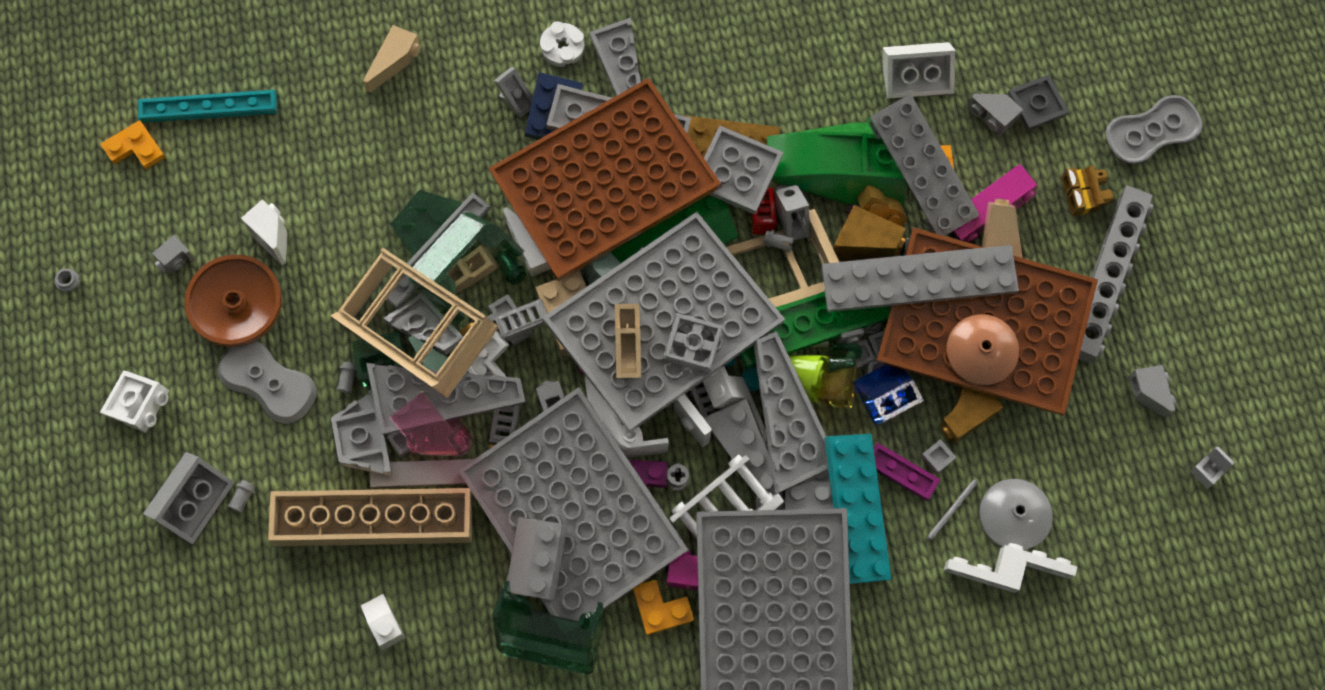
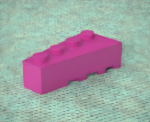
[951,164,1037,243]

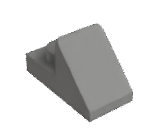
[494,67,533,118]

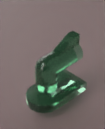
[828,343,863,372]

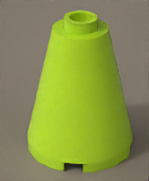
[788,355,830,403]

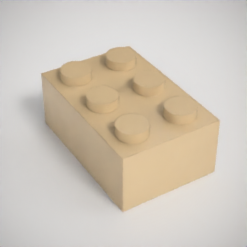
[535,271,586,359]

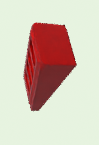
[751,188,777,235]

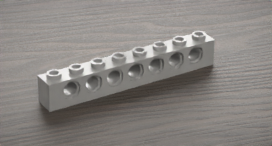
[1079,185,1153,364]

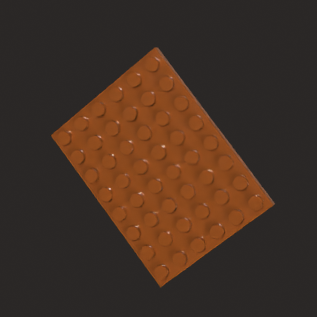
[488,78,722,281]
[876,227,1098,416]

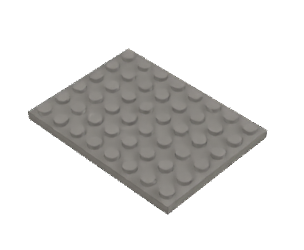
[542,212,785,433]
[458,387,689,635]
[696,508,853,690]

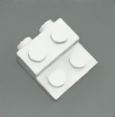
[100,370,169,433]

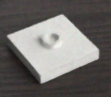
[674,394,712,448]

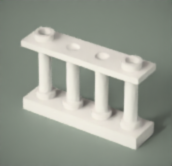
[670,454,784,539]

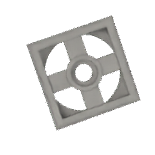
[663,313,724,373]

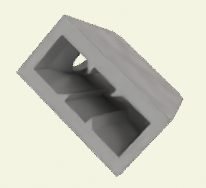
[775,185,810,240]

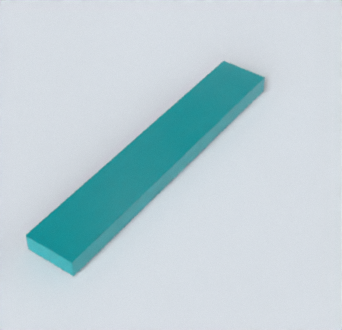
[138,90,277,123]

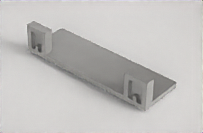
[866,94,979,236]

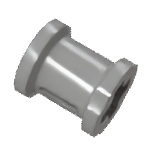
[667,464,689,491]

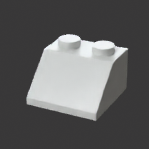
[241,200,287,266]

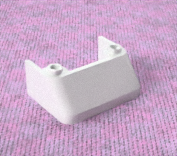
[585,376,668,458]

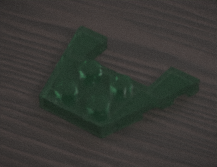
[390,190,488,279]

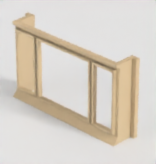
[726,209,839,307]
[330,248,499,398]

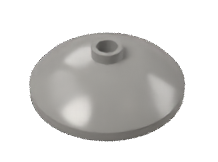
[979,479,1053,550]

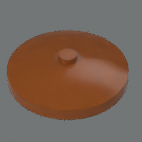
[184,255,282,347]

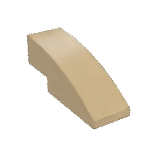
[424,245,499,304]
[614,304,641,378]

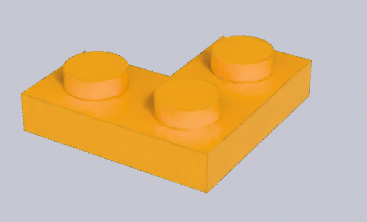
[100,120,166,169]
[633,580,694,636]

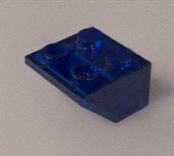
[853,365,924,424]

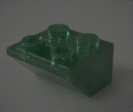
[352,331,404,387]

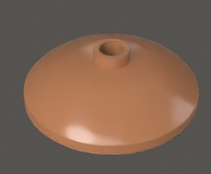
[946,314,1019,386]

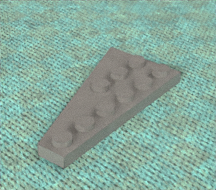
[754,331,828,494]
[366,363,526,435]

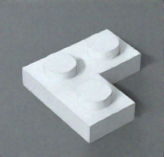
[468,331,510,377]

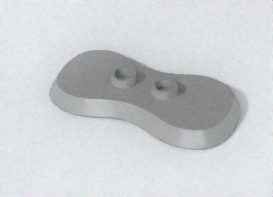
[1106,95,1202,164]
[218,341,317,424]

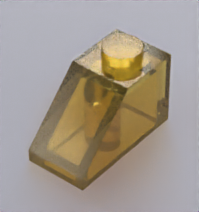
[821,360,857,407]

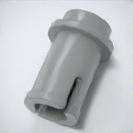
[763,230,794,252]
[336,362,358,393]
[228,480,255,513]

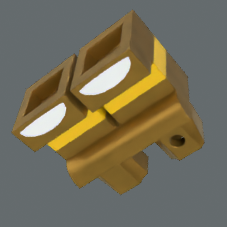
[1061,165,1114,217]

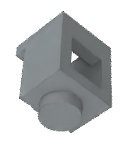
[152,235,195,274]

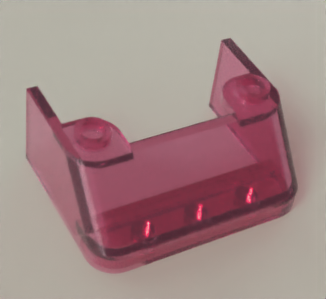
[390,392,473,456]

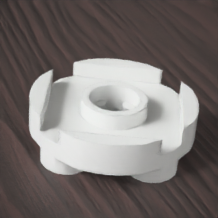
[540,21,585,67]

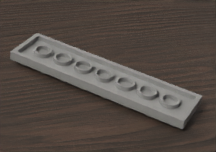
[821,245,1019,312]

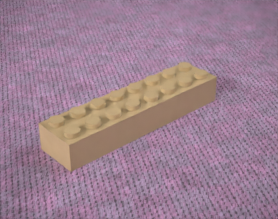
[268,488,472,546]

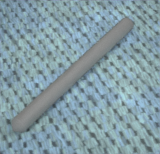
[927,480,977,541]

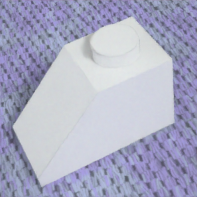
[361,594,405,650]

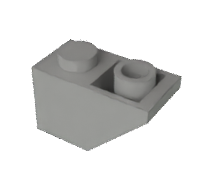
[967,94,1023,136]
[1129,365,1176,417]

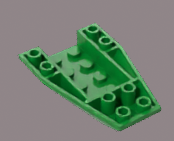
[767,122,908,208]

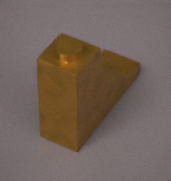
[939,386,1004,444]

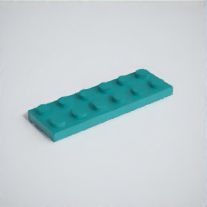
[824,434,892,584]

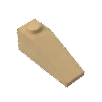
[363,25,421,93]

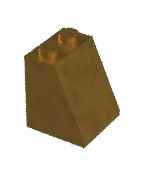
[833,205,906,262]

